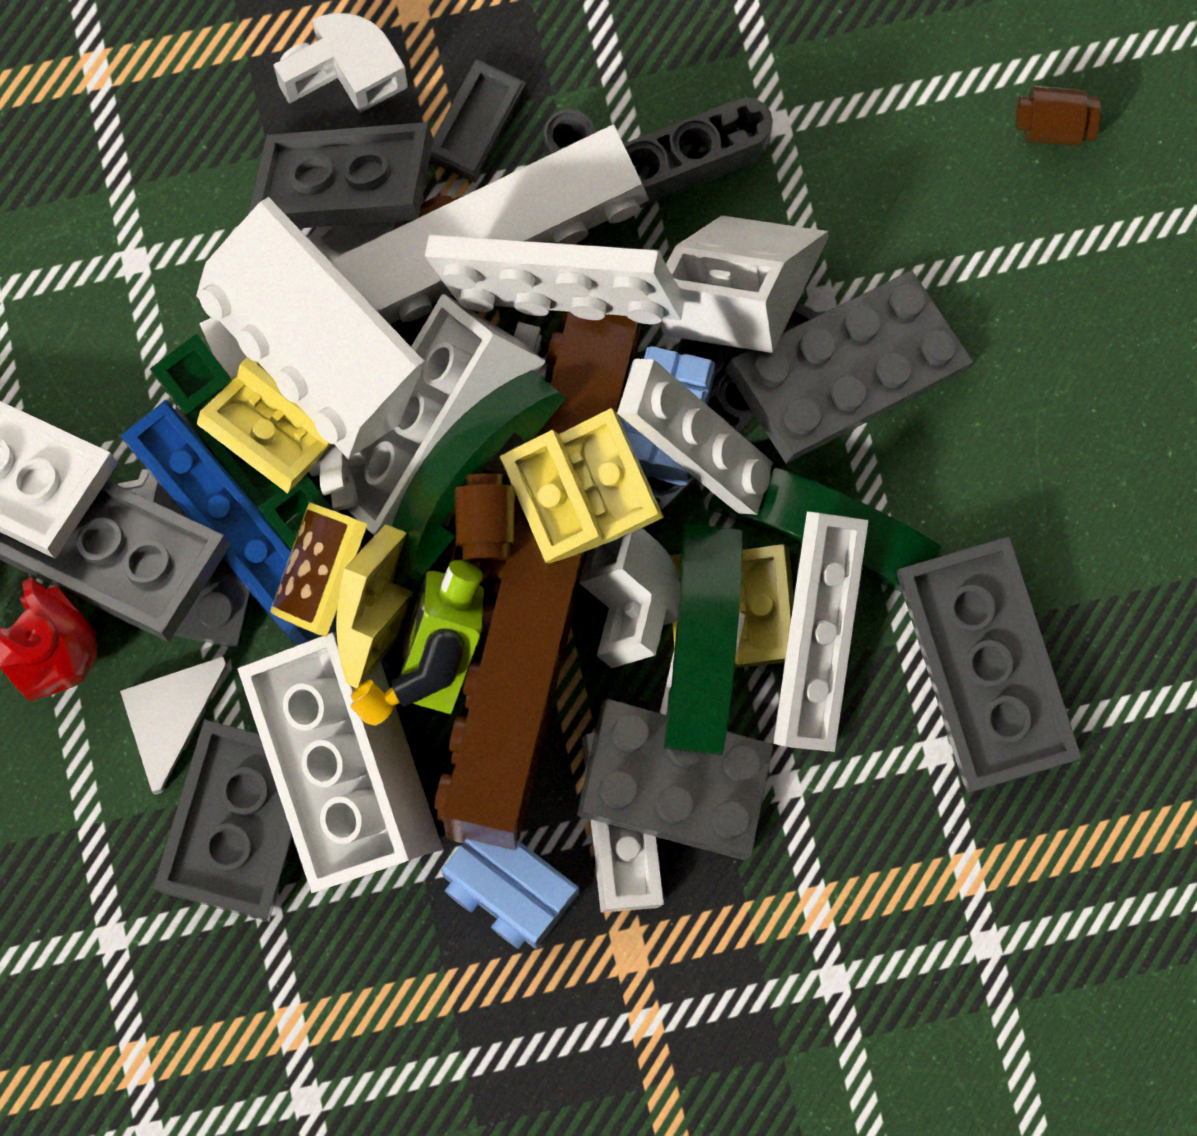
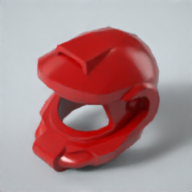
[0,577,97,702]

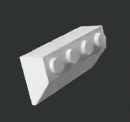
[196,197,425,459]
[347,293,545,536]
[238,632,443,893]

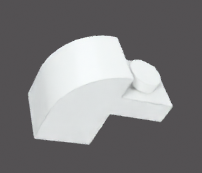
[273,13,408,114]
[579,528,680,668]

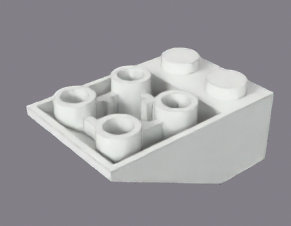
[662,216,829,353]

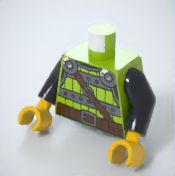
[351,560,484,725]

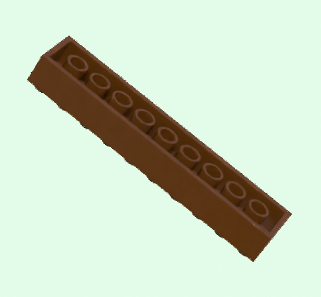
[435,311,645,850]

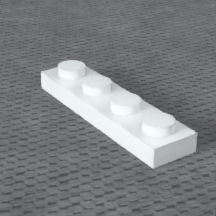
[617,359,773,515]
[773,511,868,752]

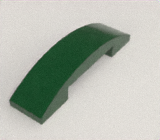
[150,333,334,552]
[392,370,567,582]
[708,467,941,593]
[663,523,742,756]

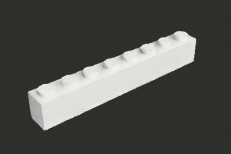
[199,124,649,380]

